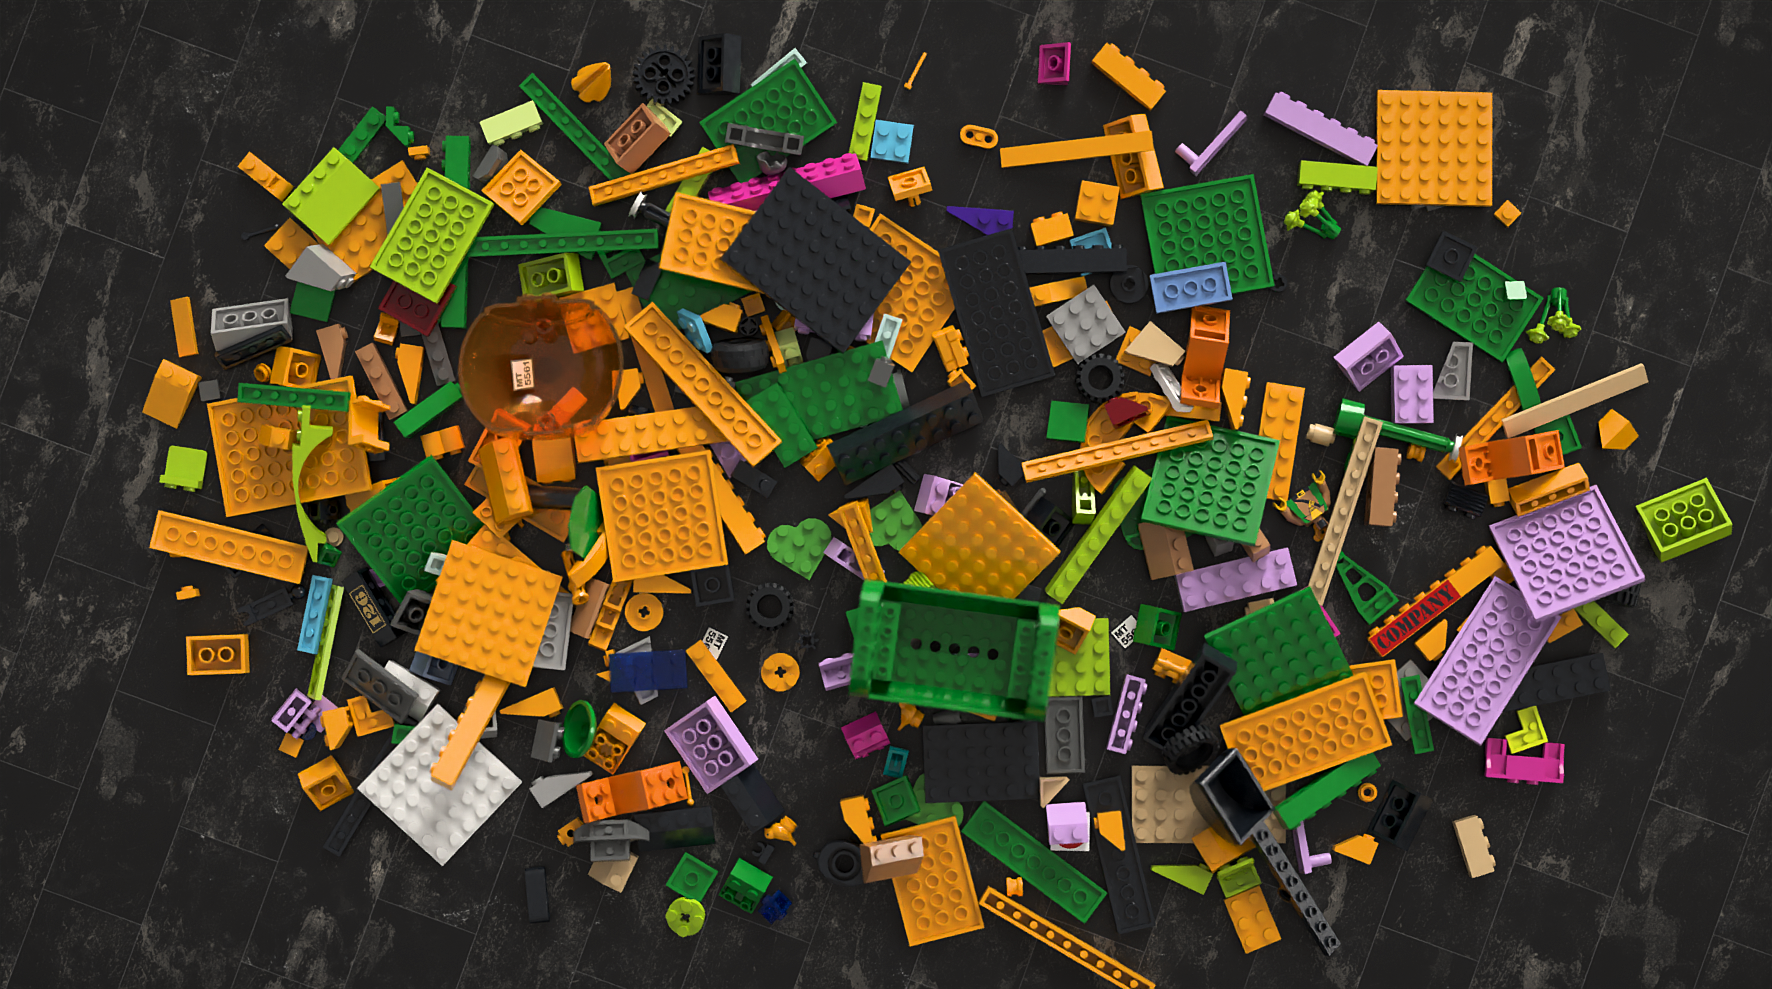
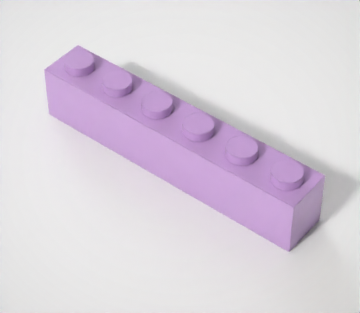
[1264,92,1378,166]

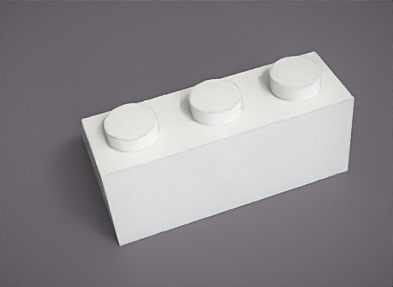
[384,660,441,722]

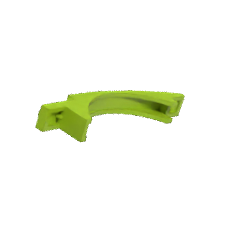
[292,405,333,562]

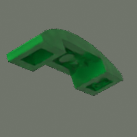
[1505,348,1541,411]

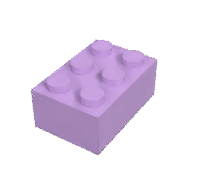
[1391,365,1434,424]

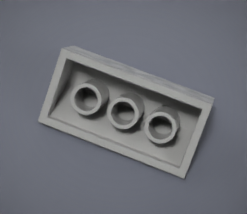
[211,298,293,351]

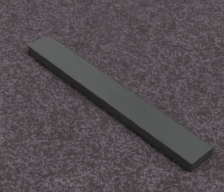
[381,182,421,337]

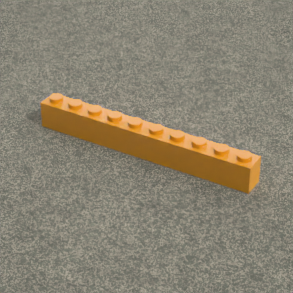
[978,886,1156,989]

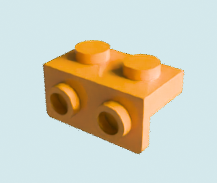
[799,436,835,482]

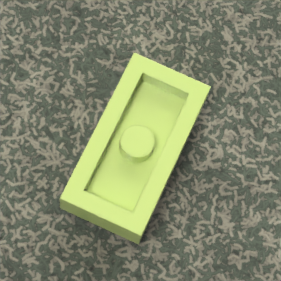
[647,99,683,137]

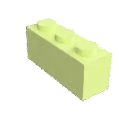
[480,100,543,146]

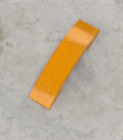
[568,521,609,588]

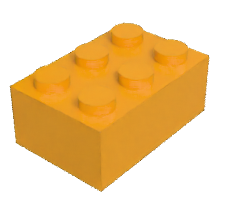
[186,634,250,675]

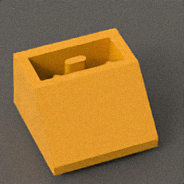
[320,706,354,750]

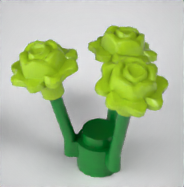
[1284,190,1341,240]
[1526,288,1581,344]

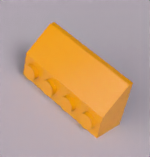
[1103,114,1164,199]
[478,436,534,524]

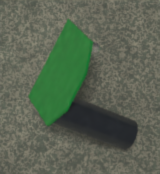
[527,485,604,559]

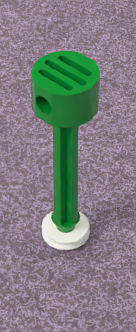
[1333,398,1463,463]

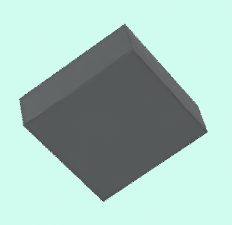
[198,379,221,402]

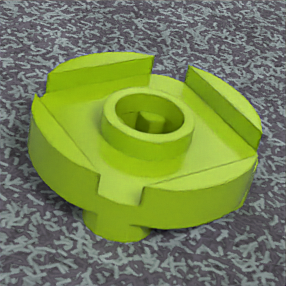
[666,897,705,937]

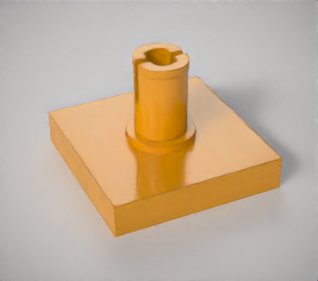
[888,167,932,206]

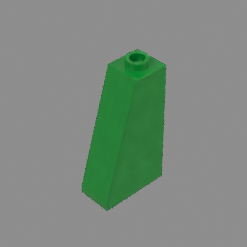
[528,207,602,261]
[393,381,465,439]

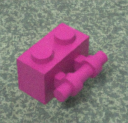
[841,712,890,759]

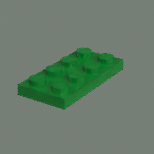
[746,382,818,468]

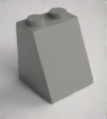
[286,244,356,291]

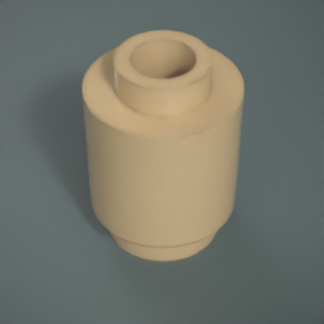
[1306,423,1336,446]

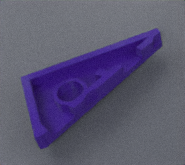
[947,206,1014,235]

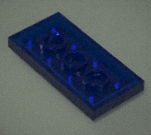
[608,650,688,693]

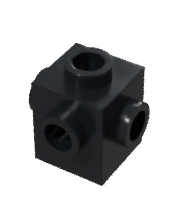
[308,498,340,524]

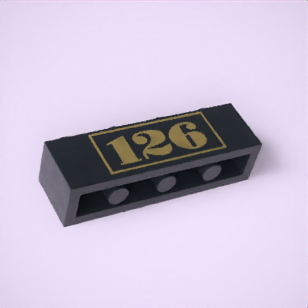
[341,567,406,648]

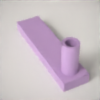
[1175,111,1247,176]
[1286,796,1332,874]

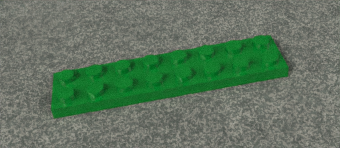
[961,801,1107,924]

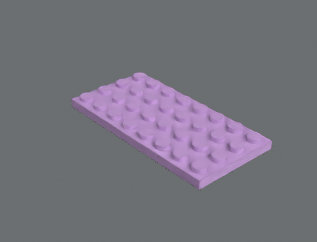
[1414,576,1561,746]

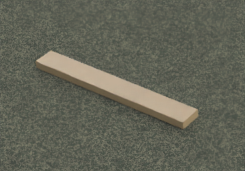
[1501,363,1648,438]

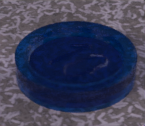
[300,722,317,740]

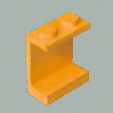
[348,396,390,454]

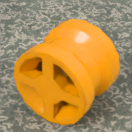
[1406,443,1426,462]
[1006,877,1023,897]

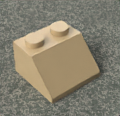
[588,852,639,893]

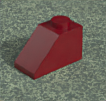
[1104,397,1151,429]

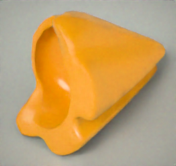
[571,62,611,102]

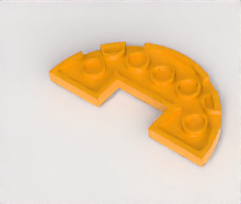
[1080,392,1172,495]

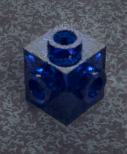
[758,890,792,924]

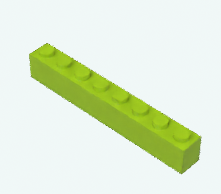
[1044,465,1152,604]

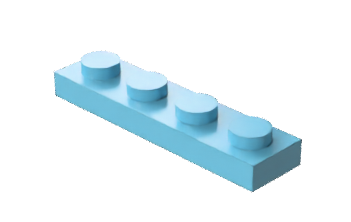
[297,575,333,654]

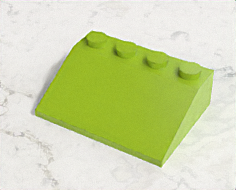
[282,147,380,245]
[1636,478,1732,563]

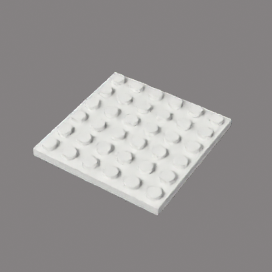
[357,703,522,866]

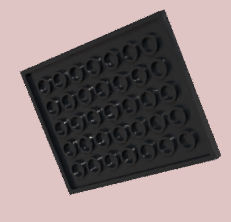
[720,167,911,354]

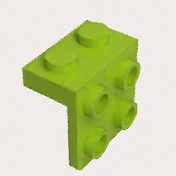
[159,446,208,492]
[1217,857,1262,899]

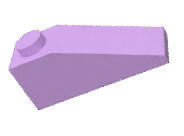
[823,537,885,580]

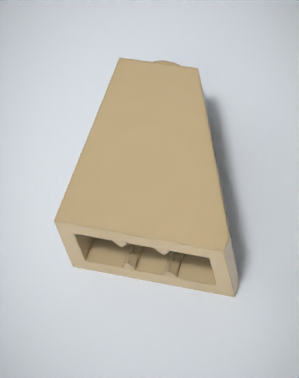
[1124,321,1185,367]

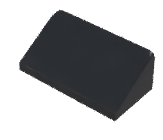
[631,259,663,301]

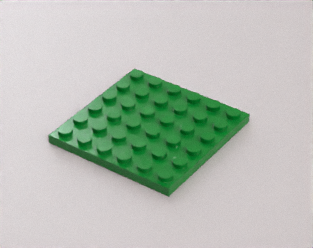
[1140,174,1275,294]
[1141,416,1280,547]
[336,455,484,604]
[1204,586,1354,716]

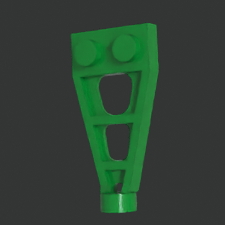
[1335,550,1399,625]

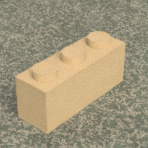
[1452,815,1496,878]

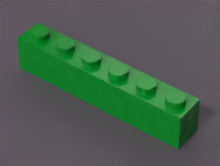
[1273,752,1381,830]

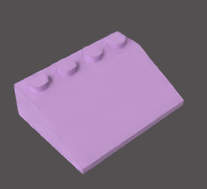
[664,696,758,794]

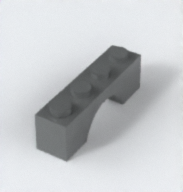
[724,123,804,155]

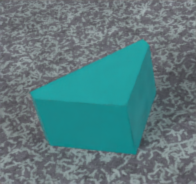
[883,745,909,778]

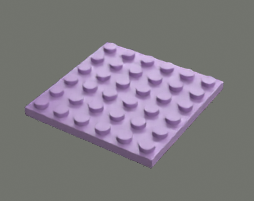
[1489,485,1645,622]

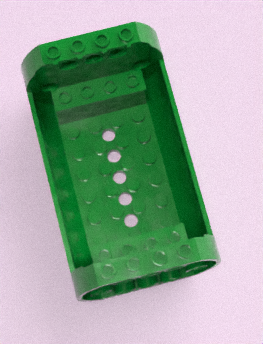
[849,579,1060,722]

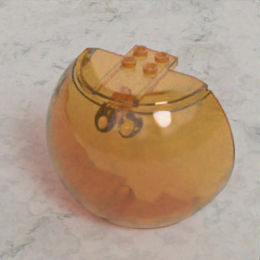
[458,293,624,441]

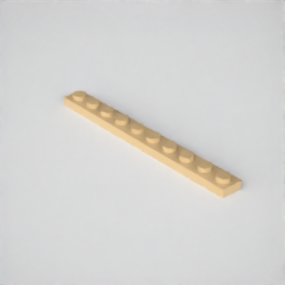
[1308,416,1383,606]

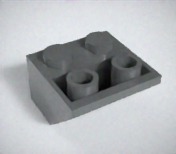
[531,719,565,763]

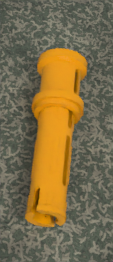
[561,550,589,605]

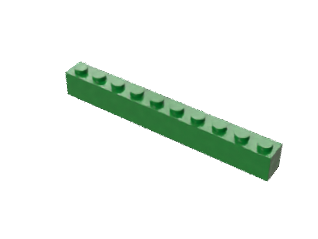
[438,136,471,329]

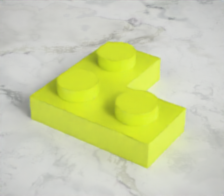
[1504,706,1548,754]

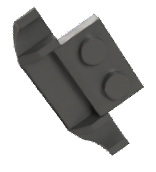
[573,820,649,862]

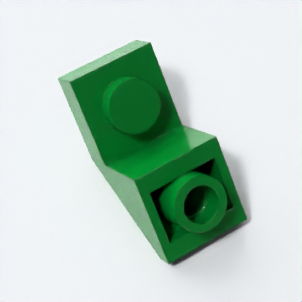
[386,107,414,148]

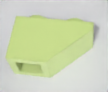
[775,327,804,367]

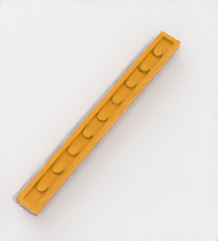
[1021,420,1213,483]

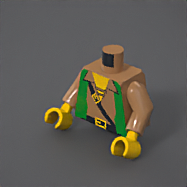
[1273,470,1331,531]

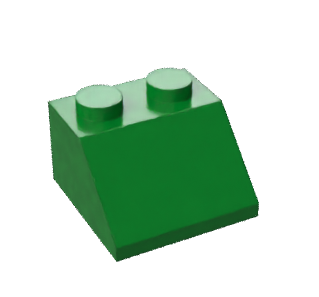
[1133,604,1182,651]

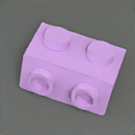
[819,653,853,691]

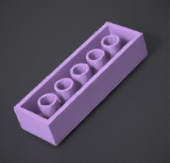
[1174,548,1297,612]

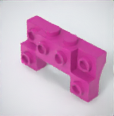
[1484,738,1565,785]

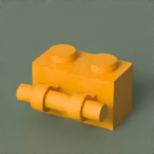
[1152,648,1191,684]

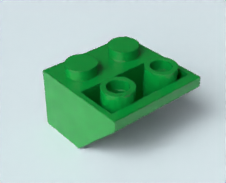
[719,858,773,914]

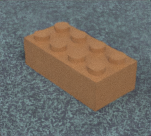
[1364,447,1401,527]

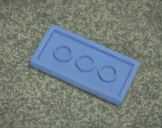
[1149,262,1232,314]

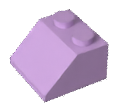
[1046,802,1089,845]

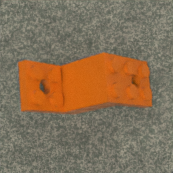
[1180,306,1230,409]
[1459,430,1565,486]
[576,761,688,823]

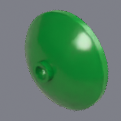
[562,700,597,758]

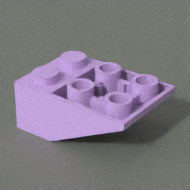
[914,474,963,516]

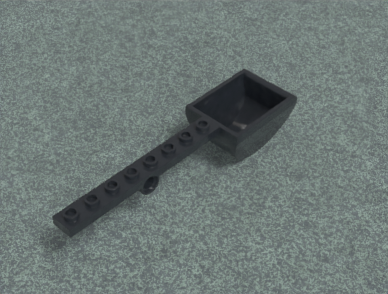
[1189,748,1341,956]

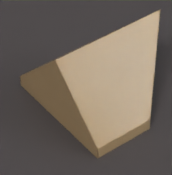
[1039,776,1069,808]

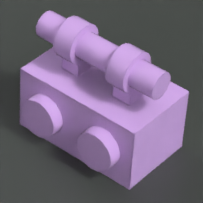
[272,689,322,739]

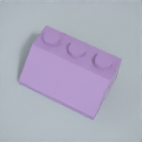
[1334,322,1404,392]

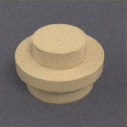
[325,527,344,547]

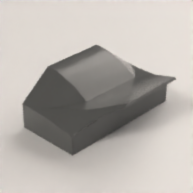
[473,144,509,185]

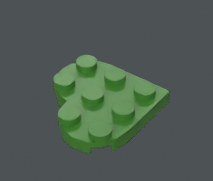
[869,490,923,551]
[767,518,831,580]
[906,773,964,827]

